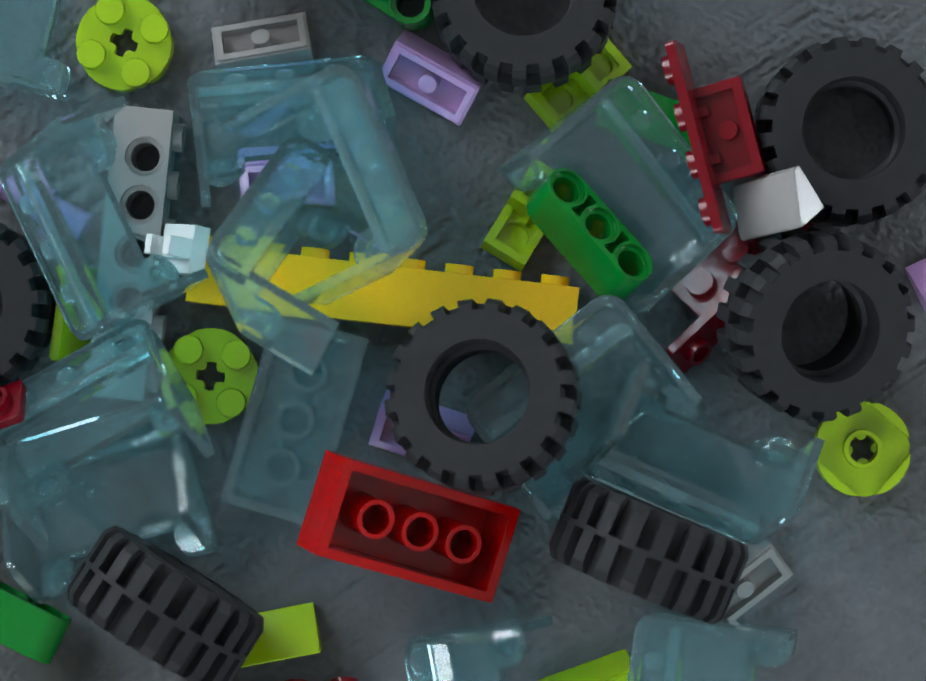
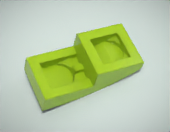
[523,38,633,134]
[480,159,553,272]

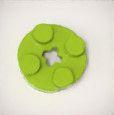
[76,0,174,93]
[162,328,260,424]
[811,401,911,497]

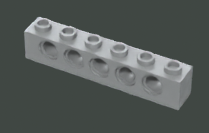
[85,105,186,401]

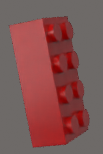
[296,450,521,603]

